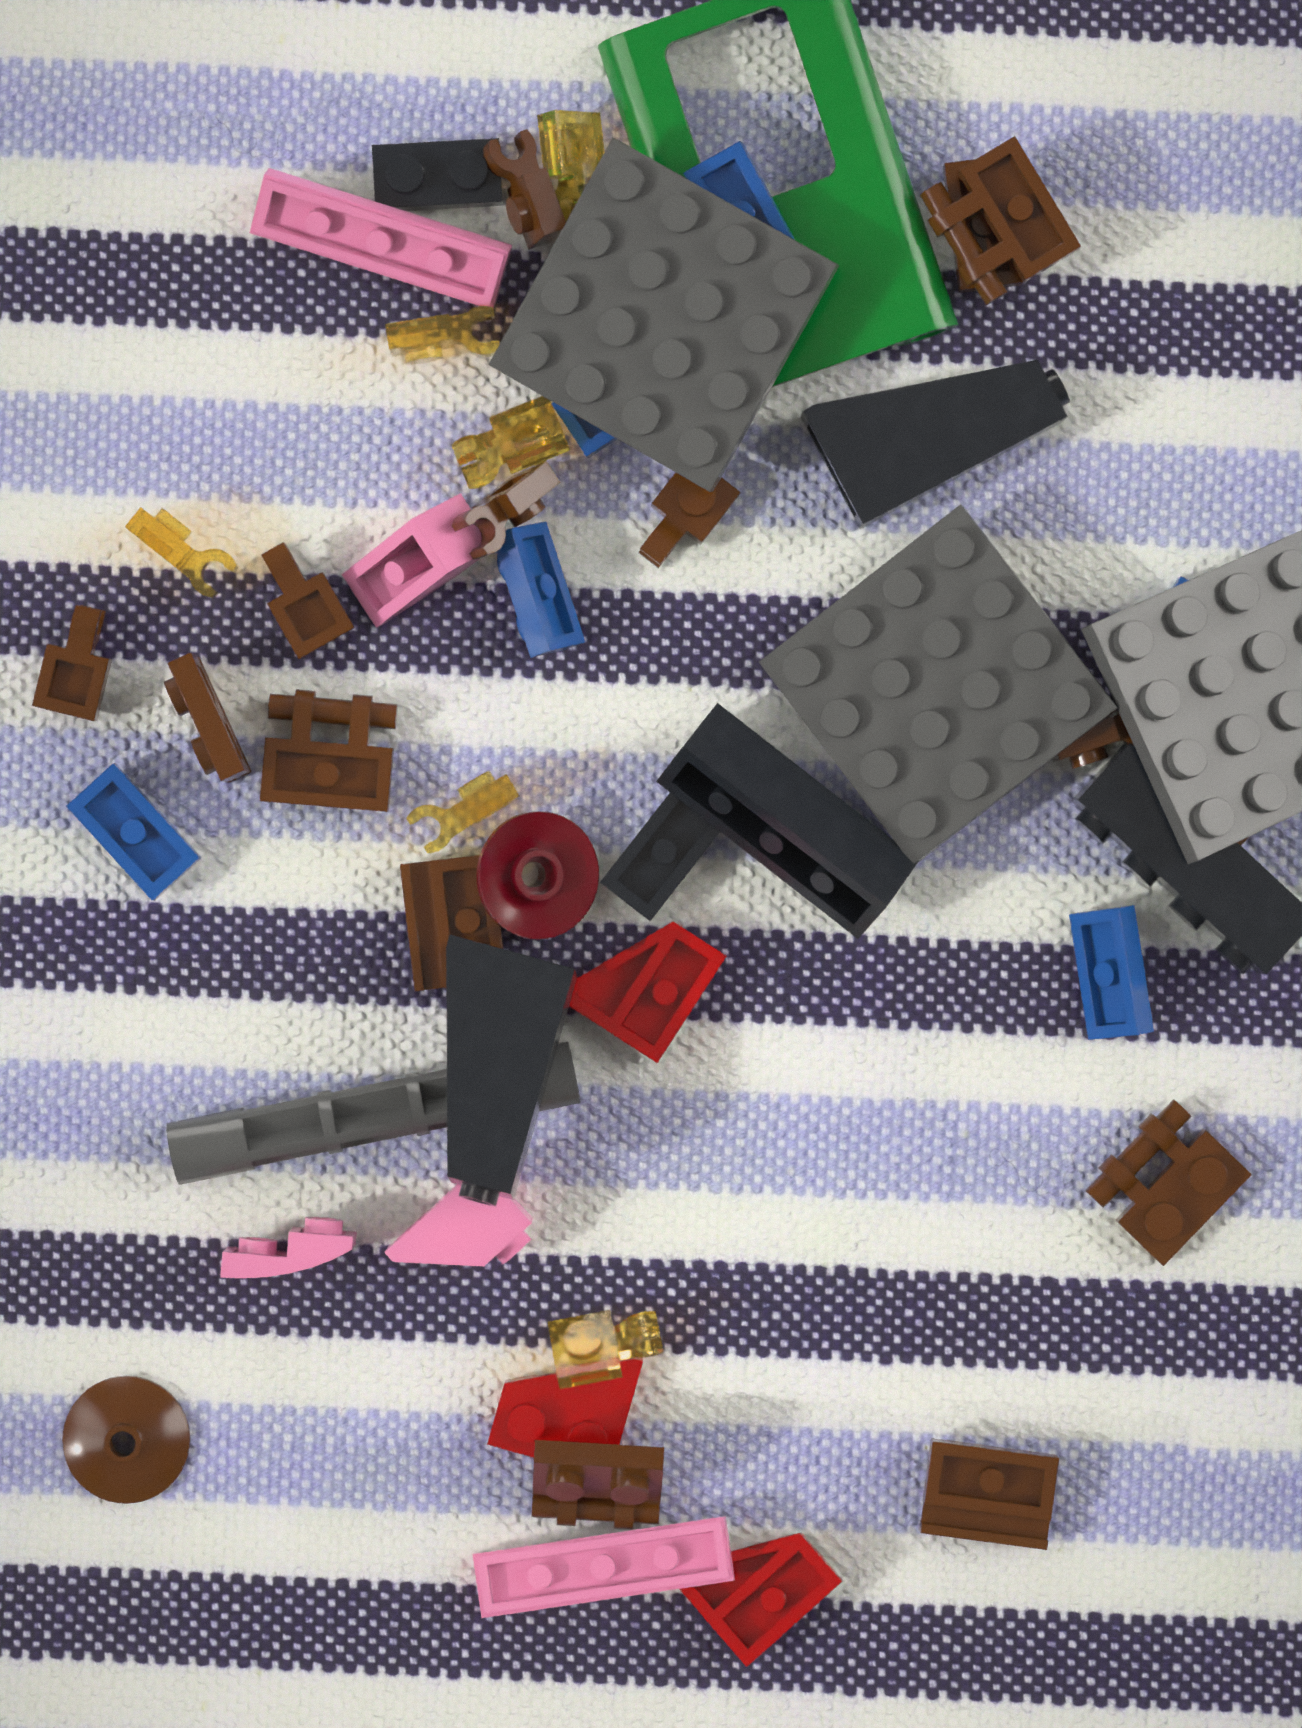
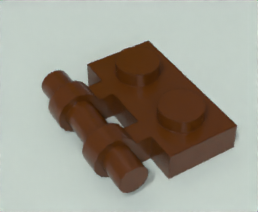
[920,136,1081,305]
[260,689,398,812]
[1085,1099,1252,1266]
[531,1440,664,1529]

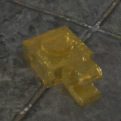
[537,110,605,222]
[385,306,499,365]
[451,396,570,489]
[125,507,239,599]
[406,770,521,853]
[548,1310,664,1389]

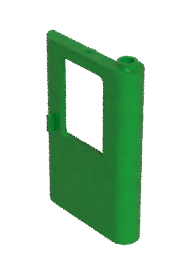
[598,0,958,388]

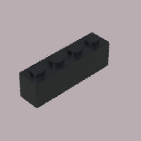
[656,703,919,939]
[1071,743,1302,974]

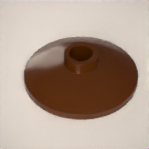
[62,1376,190,1504]

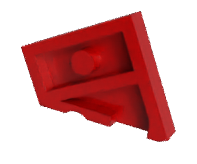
[569,921,727,1063]
[487,1356,643,1458]
[679,1532,844,1667]

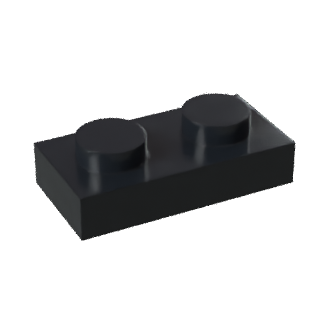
[372,138,503,211]
[600,793,720,921]

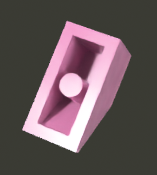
[342,493,482,628]
[384,1184,533,1267]

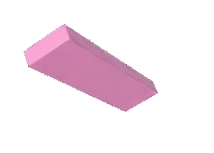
[250,168,512,310]
[473,1516,735,1618]

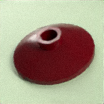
[476,811,599,939]

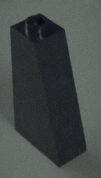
[800,360,1070,529]
[446,935,577,1207]

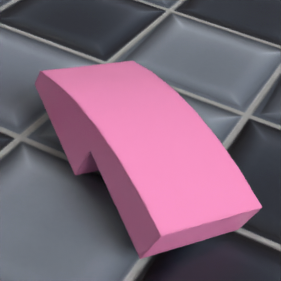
[220,1217,357,1278]

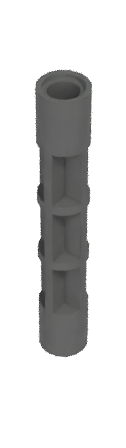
[166,1041,581,1185]

